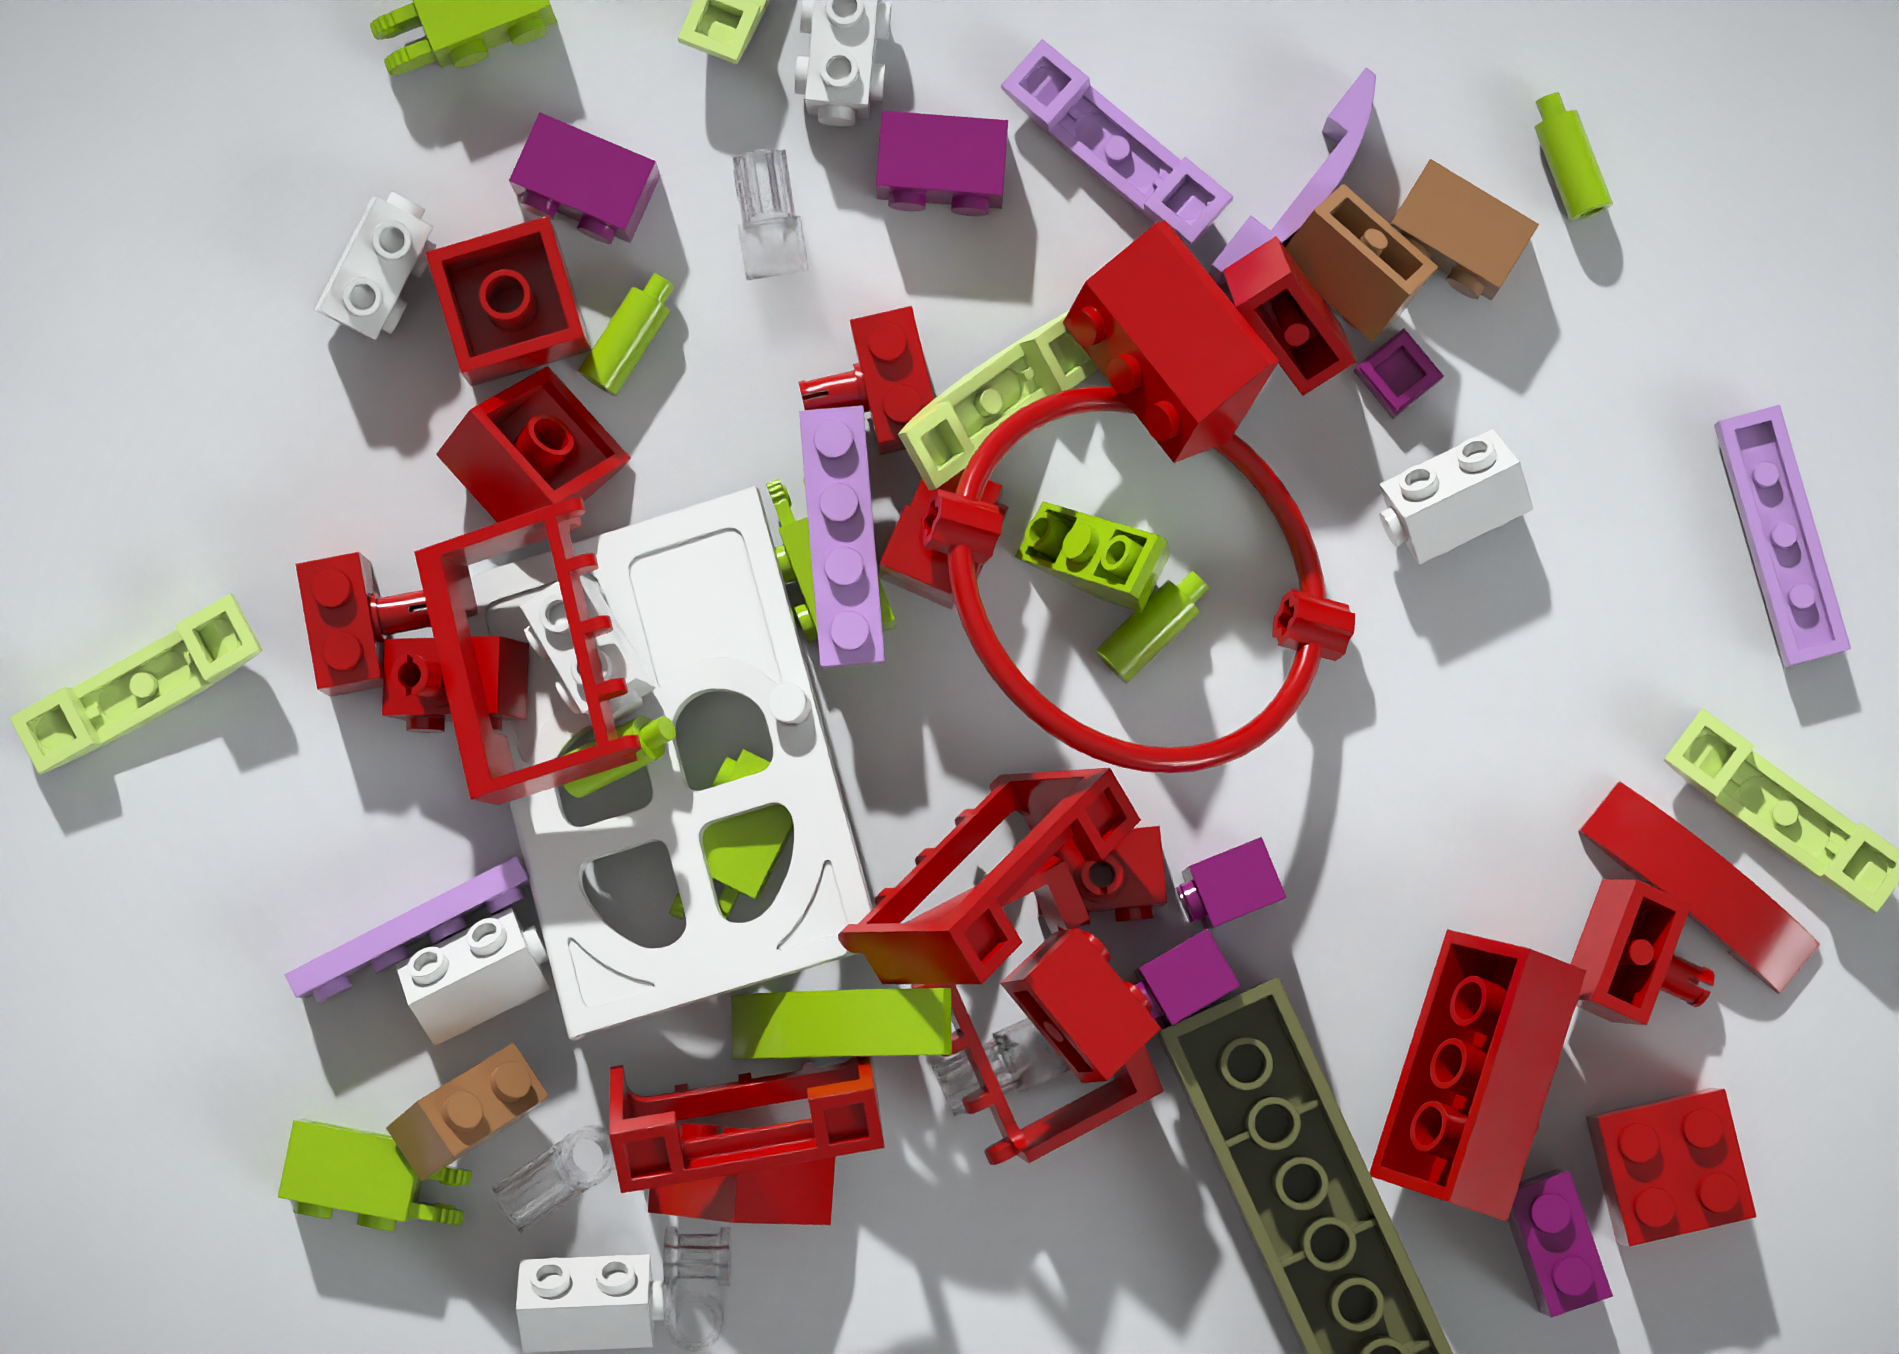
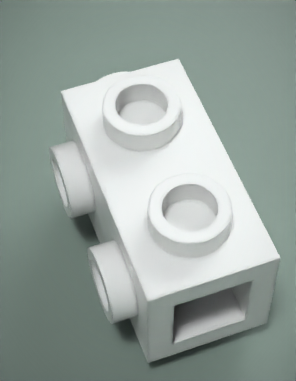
[795,0,892,127]
[314,192,437,340]
[1379,429,1534,564]
[520,575,656,722]
[395,907,551,1046]
[516,1254,666,1353]

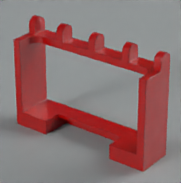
[414,498,642,805]
[838,768,1141,985]
[905,856,1164,1165]
[609,1056,885,1193]

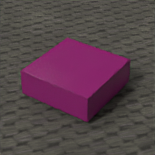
[1353,328,1444,419]

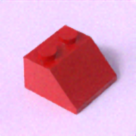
[436,366,631,523]

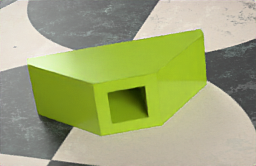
[1015,501,1170,613]

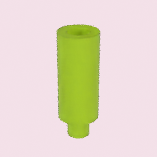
[1534,92,1613,221]
[577,273,675,397]
[1095,571,1209,684]
[563,716,676,798]

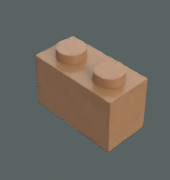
[1390,159,1539,301]
[1285,183,1439,342]
[386,1042,549,1182]

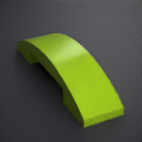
[731,988,952,1060]

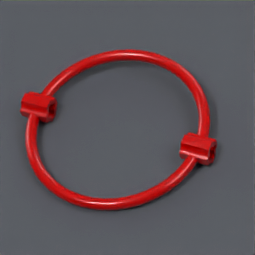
[919,386,1355,774]

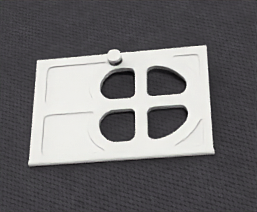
[467,486,873,1041]

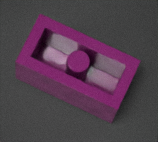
[876,111,1008,216]
[509,112,661,244]
[1176,837,1287,930]
[1134,928,1241,1026]
[1508,1169,1613,1318]

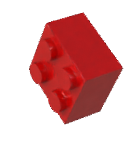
[425,216,592,387]
[1586,1088,1757,1247]

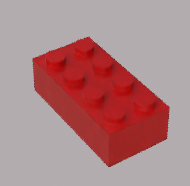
[1369,929,1587,1222]

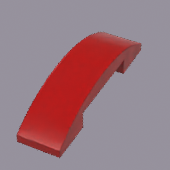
[1578,781,1820,994]

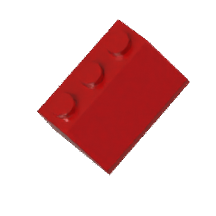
[1063,220,1279,463]

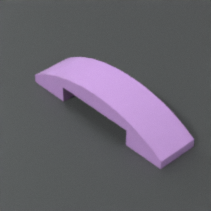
[1001,39,1233,246]
[1209,67,1376,285]

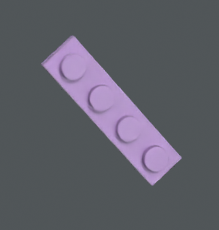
[1714,405,1851,668]
[799,406,885,669]
[284,856,530,1004]

